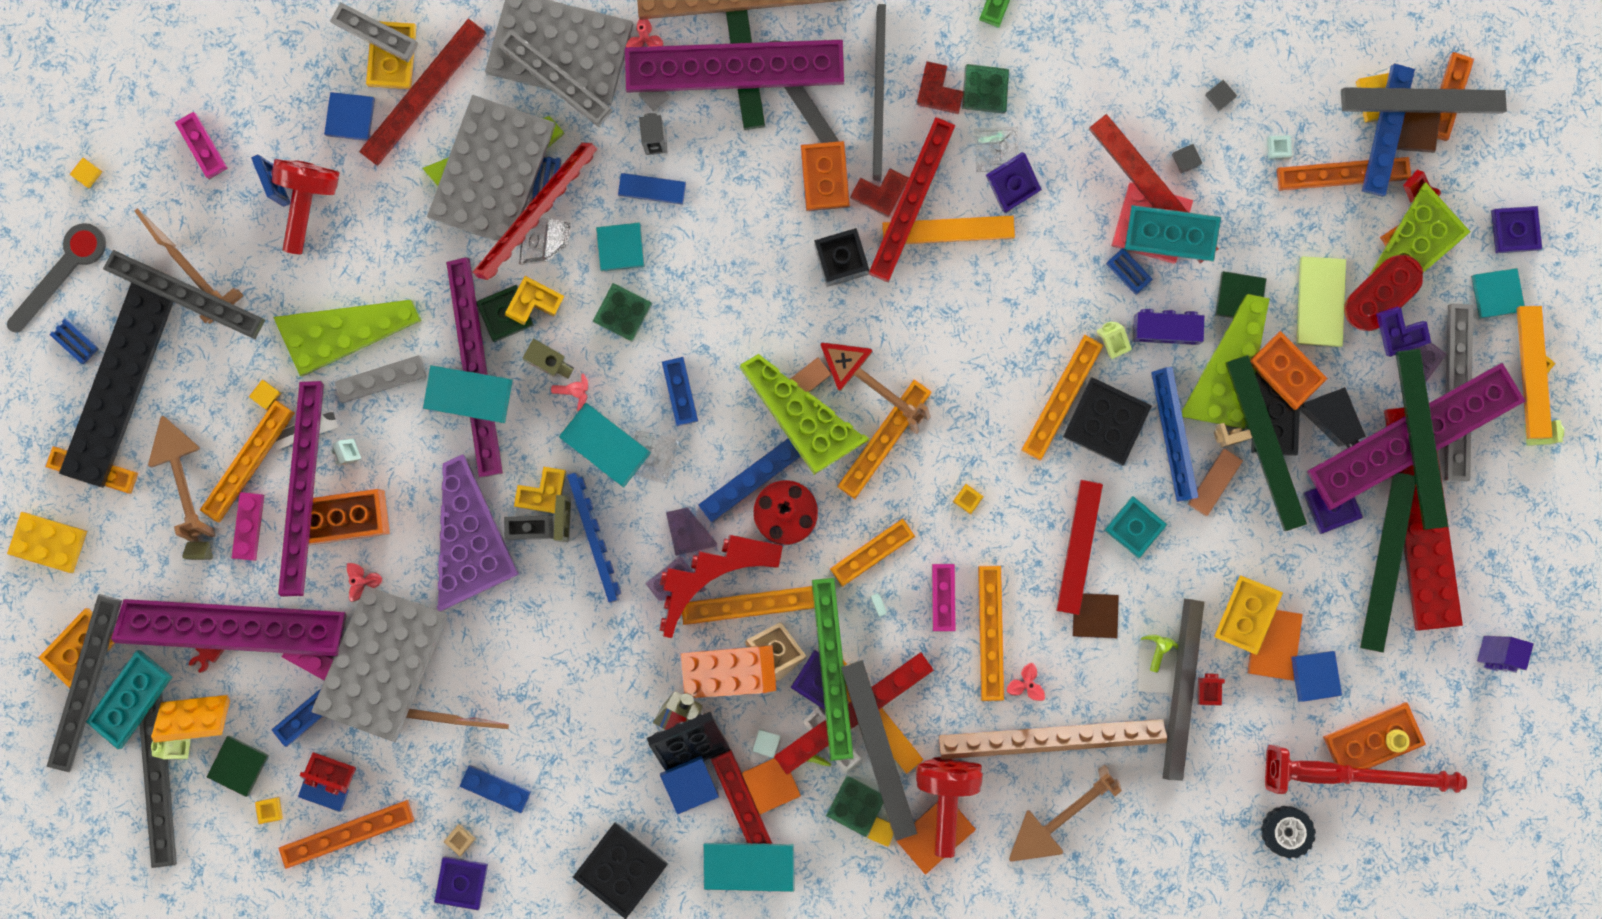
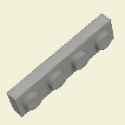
[330,2,418,62]
[335,355,427,403]

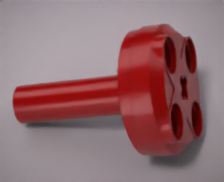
[271,159,340,255]
[753,480,818,545]
[916,757,983,858]

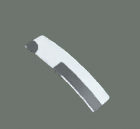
[275,412,338,450]

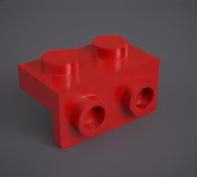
[299,752,356,795]

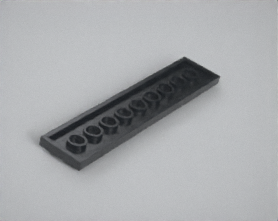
[59,283,174,488]

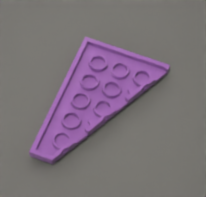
[437,454,519,612]

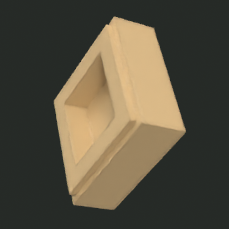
[443,824,476,856]

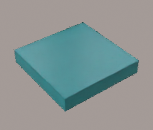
[596,222,645,272]
[1471,268,1525,319]
[1104,496,1168,559]

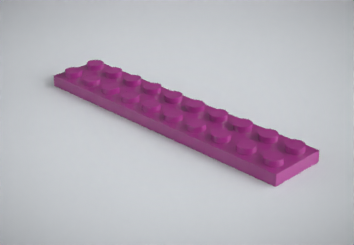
[625,39,844,93]
[1307,363,1525,510]
[111,599,347,656]

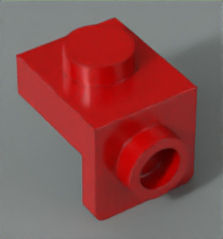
[1403,169,1441,203]
[1197,673,1225,706]

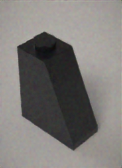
[1300,387,1366,448]

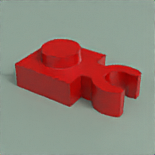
[189,648,224,673]

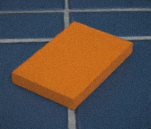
[801,141,850,211]
[1250,331,1328,410]
[1247,610,1303,681]
[897,802,976,875]

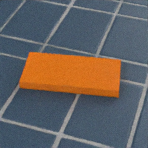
[1323,702,1426,769]

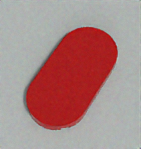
[1344,255,1423,331]

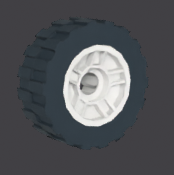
[1261,806,1316,859]

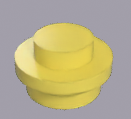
[1386,729,1410,753]

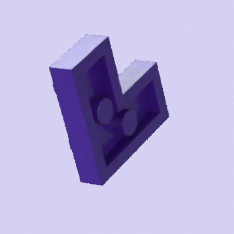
[1376,307,1432,357]

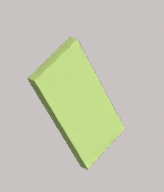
[1296,256,1346,347]

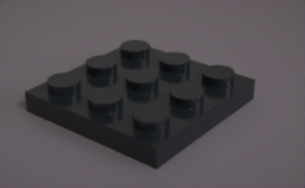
[1063,377,1152,466]
[647,711,731,771]
[572,822,668,919]

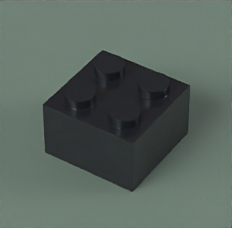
[814,228,869,287]

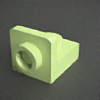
[1097,322,1132,359]
[1525,420,1564,446]
[151,739,191,759]

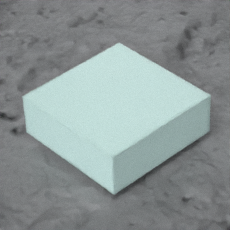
[1267,135,1292,160]
[870,593,887,617]
[753,729,781,758]

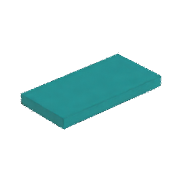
[1124,205,1221,262]
[423,365,513,423]
[559,403,651,488]
[86,650,173,750]
[703,843,795,892]

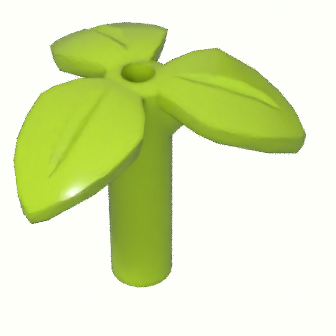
[1141,634,1178,673]

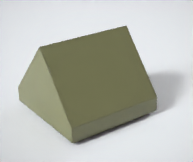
[182,542,213,560]

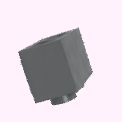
[639,113,668,155]
[504,515,554,540]

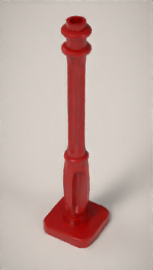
[1265,745,1467,794]

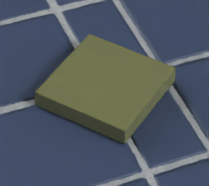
[554,495,571,542]

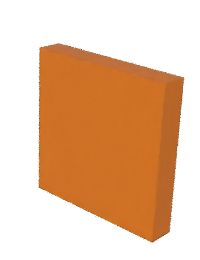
[742,758,801,814]

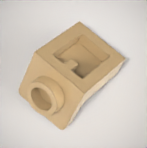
[1214,423,1252,448]

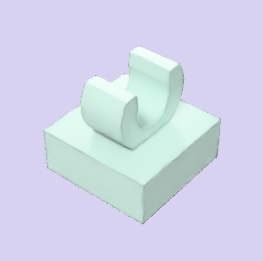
[331,439,361,465]

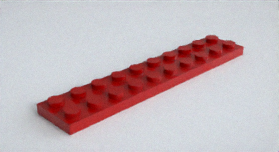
[1384,407,1463,631]

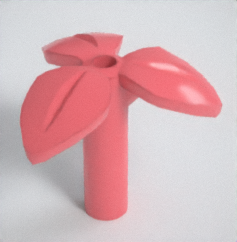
[626,19,664,47]
[551,373,588,411]
[347,563,382,602]
[1006,663,1045,701]

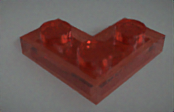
[916,61,964,114]
[850,168,909,218]

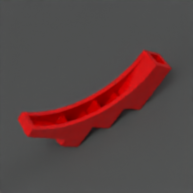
[659,535,783,638]

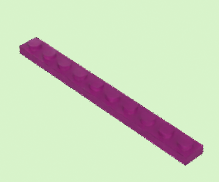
[446,257,503,478]
[278,381,324,597]

